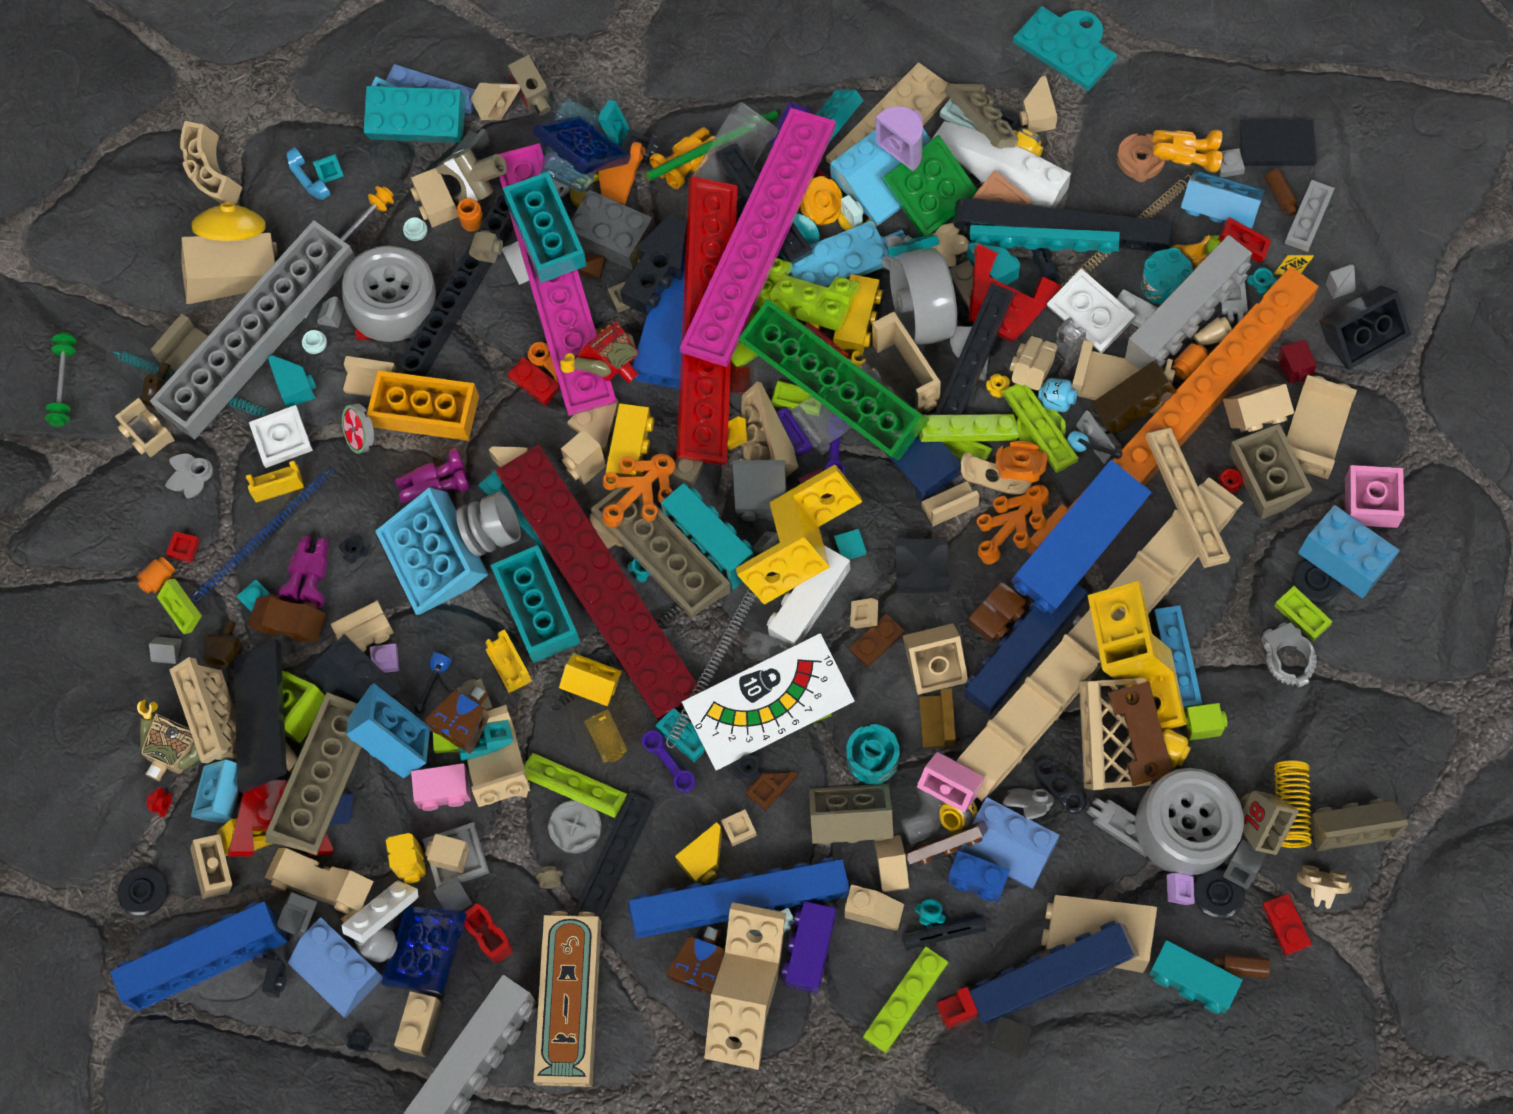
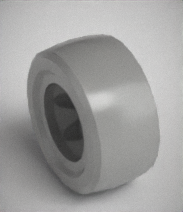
[342,246,436,342]
[890,248,957,345]
[1135,768,1244,876]

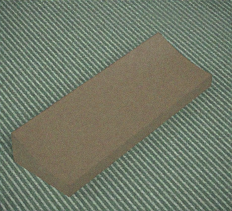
[591,487,730,618]
[266,693,362,855]

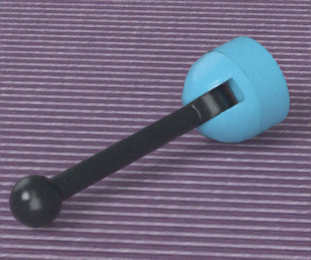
[1067,431,1123,459]

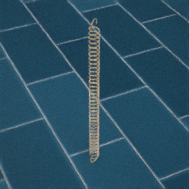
[1061,175,1191,289]

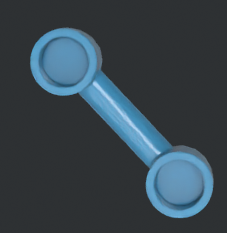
[287,147,331,200]

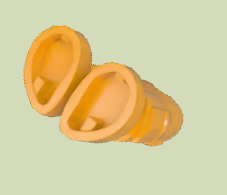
[649,127,717,189]
[1152,129,1222,173]

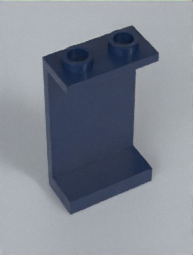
[865,399,961,503]

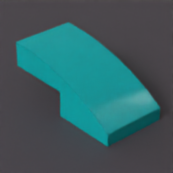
[458,720,513,761]

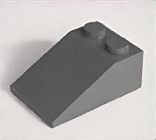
[733,460,788,522]

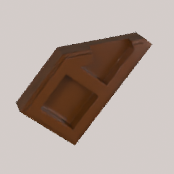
[745,771,798,812]

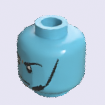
[1038,378,1077,412]

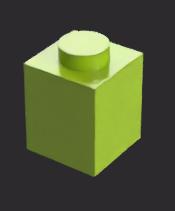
[1185,703,1227,741]

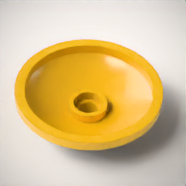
[192,202,266,241]

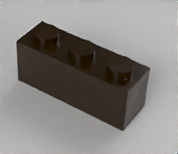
[1091,360,1177,435]

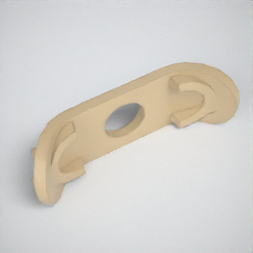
[960,452,1032,494]

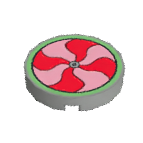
[342,404,374,454]

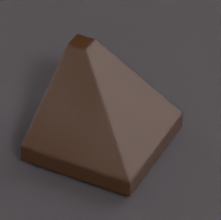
[577,253,605,279]

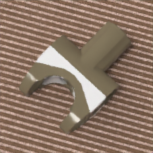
[435,148,507,205]

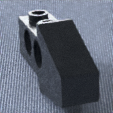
[620,215,687,315]

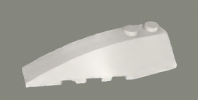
[932,121,1071,208]

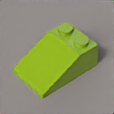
[282,670,325,743]

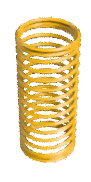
[1274,760,1312,848]

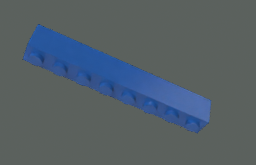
[628,858,850,939]

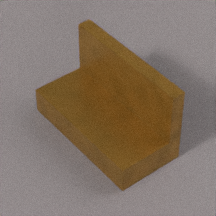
[919,688,956,749]

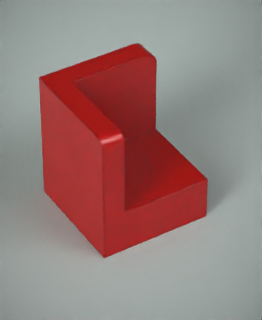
[937,987,978,1030]

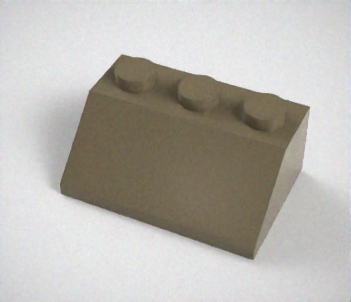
[1229,424,1312,519]
[809,784,893,845]
[1309,799,1408,851]

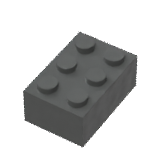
[571,190,655,270]

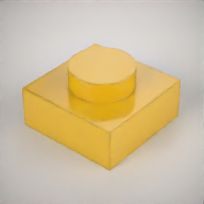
[727,416,747,450]

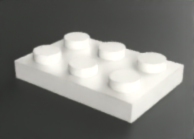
[1047,269,1136,354]

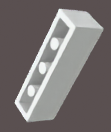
[767,546,850,648]

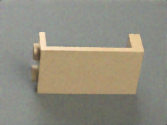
[872,312,940,413]
[1072,340,1175,414]
[1287,375,1357,479]
[467,705,530,807]

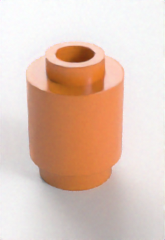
[457,198,484,231]
[1172,344,1208,380]
[137,557,176,594]

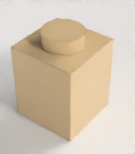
[426,834,470,873]

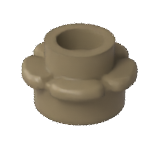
[536,866,563,888]

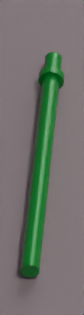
[645,110,779,181]

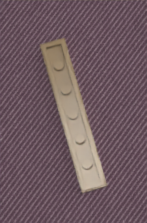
[1145,428,1230,568]

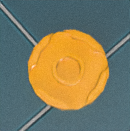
[800,176,843,226]

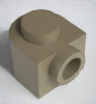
[469,230,503,263]

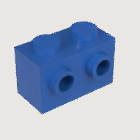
[948,850,1010,902]

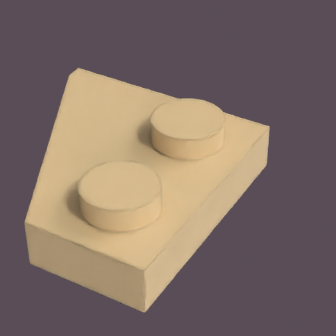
[567,399,619,452]

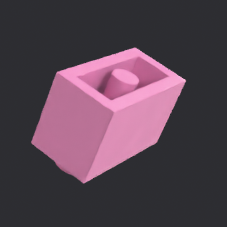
[917,752,985,813]
[411,763,471,811]

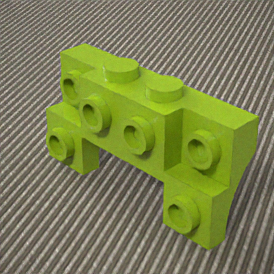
[755,258,859,331]

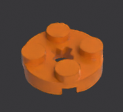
[996,441,1047,482]

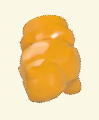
[1171,235,1212,271]

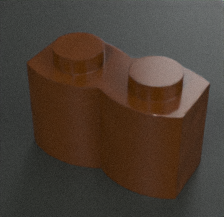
[968,582,1027,644]

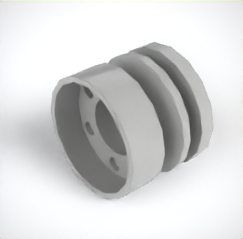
[456,492,521,557]

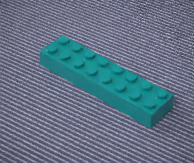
[815,89,864,144]

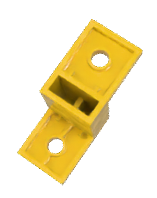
[736,465,862,605]
[1088,581,1187,731]

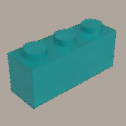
[1149,940,1243,1014]

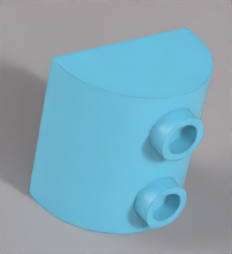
[191,759,243,823]

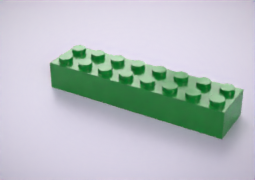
[738,299,929,461]

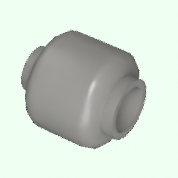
[355,926,397,963]

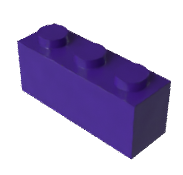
[782,902,836,994]

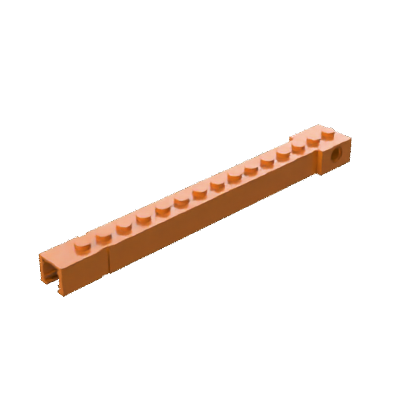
[1027,266,1319,555]

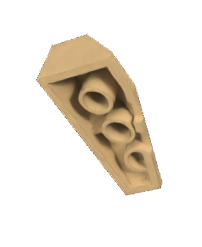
[739,381,798,478]

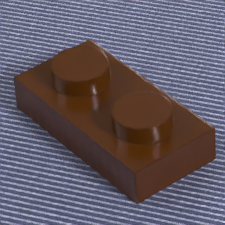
[849,614,905,669]

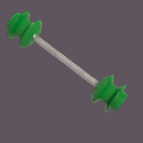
[45,332,77,427]

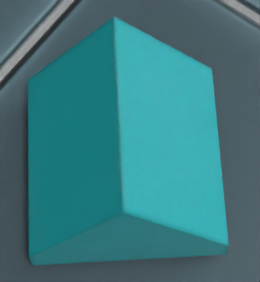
[313,154,344,183]

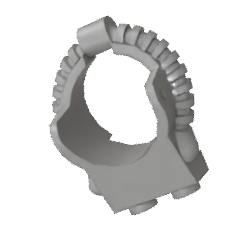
[1261,622,1317,688]

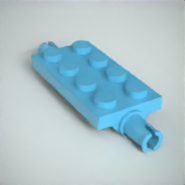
[783,220,906,287]

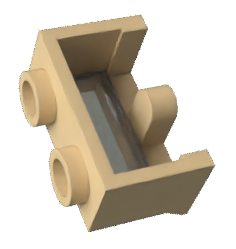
[115,398,175,458]

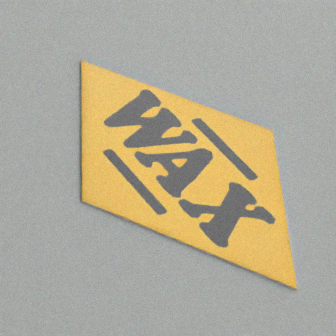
[1274,255,1314,274]

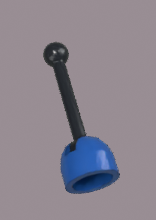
[414,652,452,714]

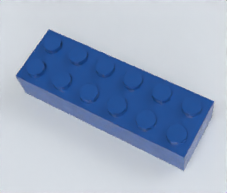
[110,902,288,1012]

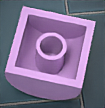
[876,106,923,171]

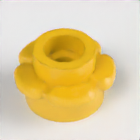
[986,374,1010,398]

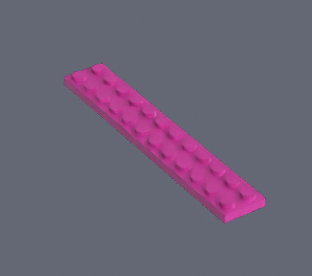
[680,108,836,367]
[498,143,617,416]

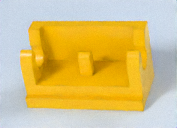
[246,461,304,503]
[485,629,532,693]
[559,653,622,706]

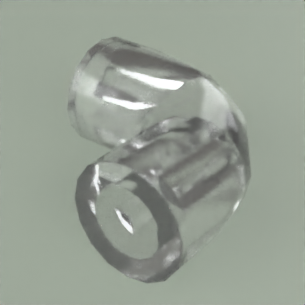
[901,784,944,845]

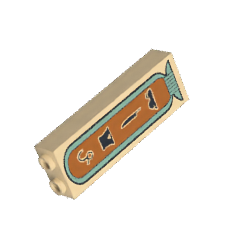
[534,911,601,1087]

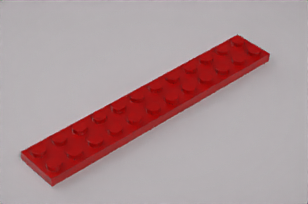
[676,176,738,465]

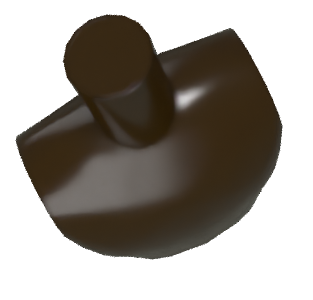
[140,362,171,409]
[203,620,241,668]

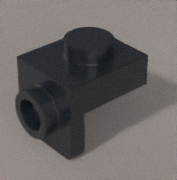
[619,129,658,164]
[253,954,287,998]

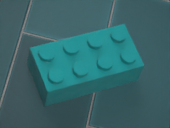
[364,86,466,143]
[503,171,586,283]
[661,483,754,591]
[490,545,581,664]

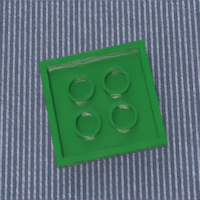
[881,135,978,236]

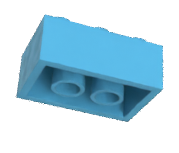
[1298,505,1400,599]

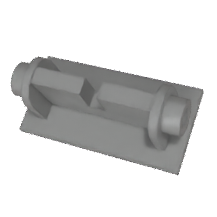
[1076,410,1122,464]

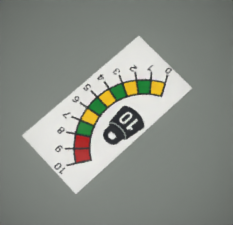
[682,633,854,770]

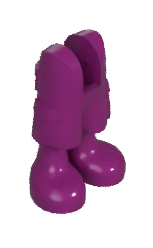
[395,447,470,503]
[277,535,329,608]

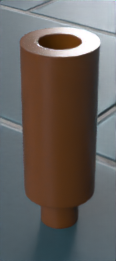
[1264,169,1298,216]
[1212,954,1270,979]

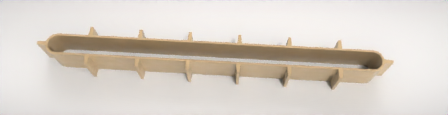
[956,478,1243,801]

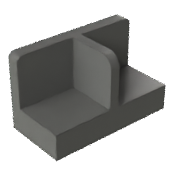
[277,892,317,941]

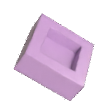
[370,643,399,673]
[1167,873,1195,905]

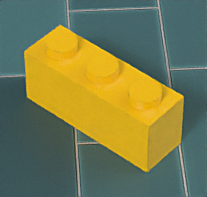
[833,274,883,356]
[606,404,654,483]

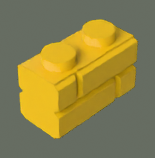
[386,833,427,884]

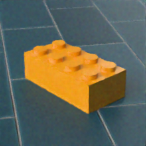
[366,370,479,441]

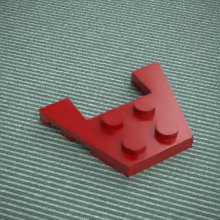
[969,243,1062,343]
[227,780,333,856]

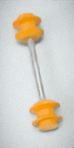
[341,186,394,241]

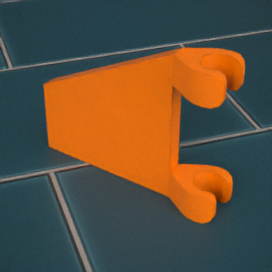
[596,136,646,205]

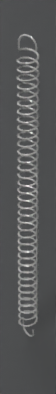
[666,589,756,748]

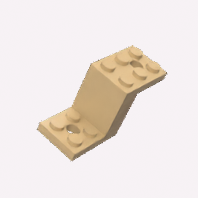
[704,902,786,1070]

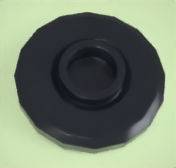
[1292,559,1341,604]
[117,867,168,916]
[1194,868,1245,919]

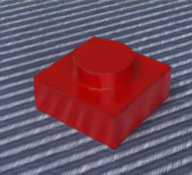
[166,531,201,563]

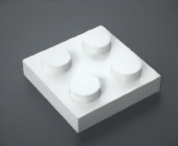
[249,405,313,468]

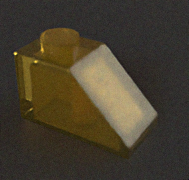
[584,709,627,763]

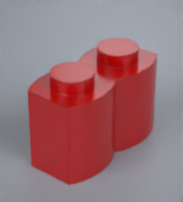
[461,903,513,964]

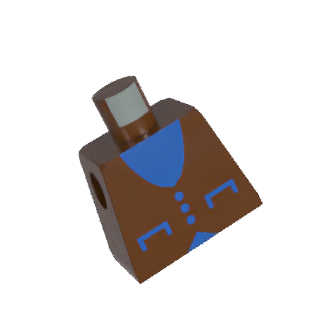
[425,686,489,754]
[666,927,725,995]

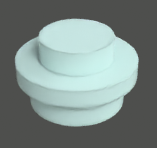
[403,217,427,241]
[302,330,327,354]

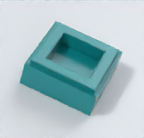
[834,529,866,560]

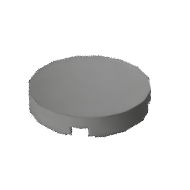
[548,800,602,853]

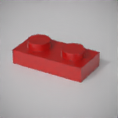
[1218,217,1271,263]
[507,357,561,406]
[1262,894,1312,956]

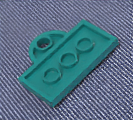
[1013,6,1118,92]

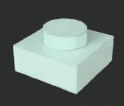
[841,195,864,228]

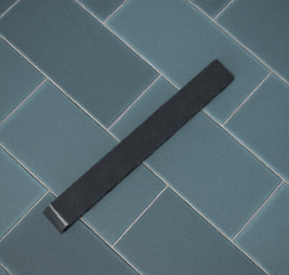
[401,195,514,377]
[953,198,1173,252]

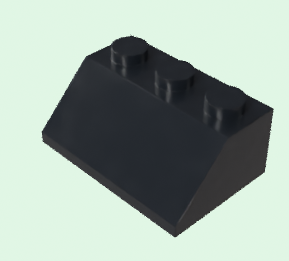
[1319,286,1411,370]
[305,634,400,704]

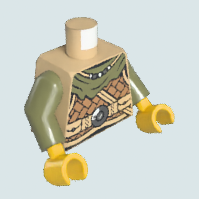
[137,699,201,782]

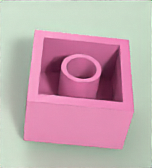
[1345,465,1404,528]

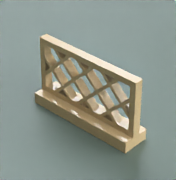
[170,657,237,763]
[1079,678,1151,790]

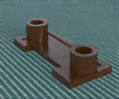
[1108,681,1173,786]

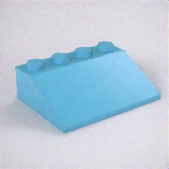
[830,129,931,226]
[375,488,489,615]

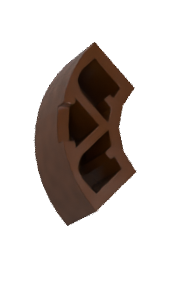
[247,594,326,643]

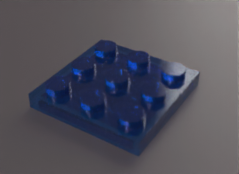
[532,116,631,175]
[381,906,467,994]

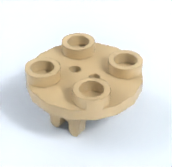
[1296,865,1353,909]

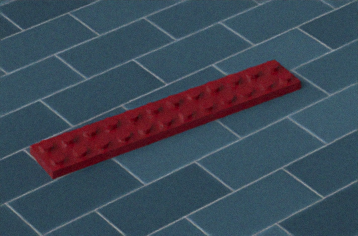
[495,445,702,721]

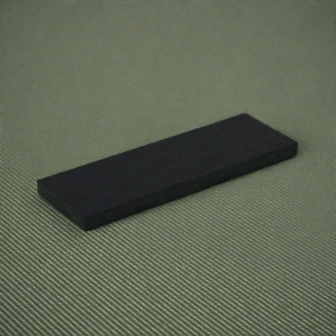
[234,639,287,793]

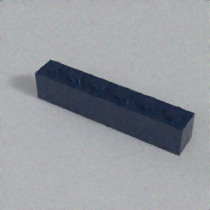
[965,584,1088,716]
[969,921,1139,1024]

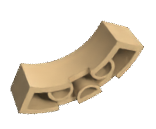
[180,121,242,205]
[264,848,374,914]

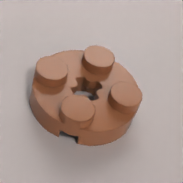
[1117,133,1165,182]

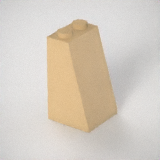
[181,233,277,304]
[1041,895,1157,973]

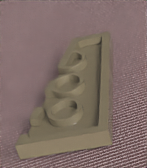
[944,84,1019,149]

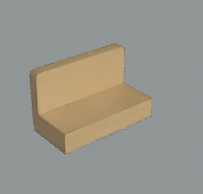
[343,356,398,397]
[921,481,979,526]

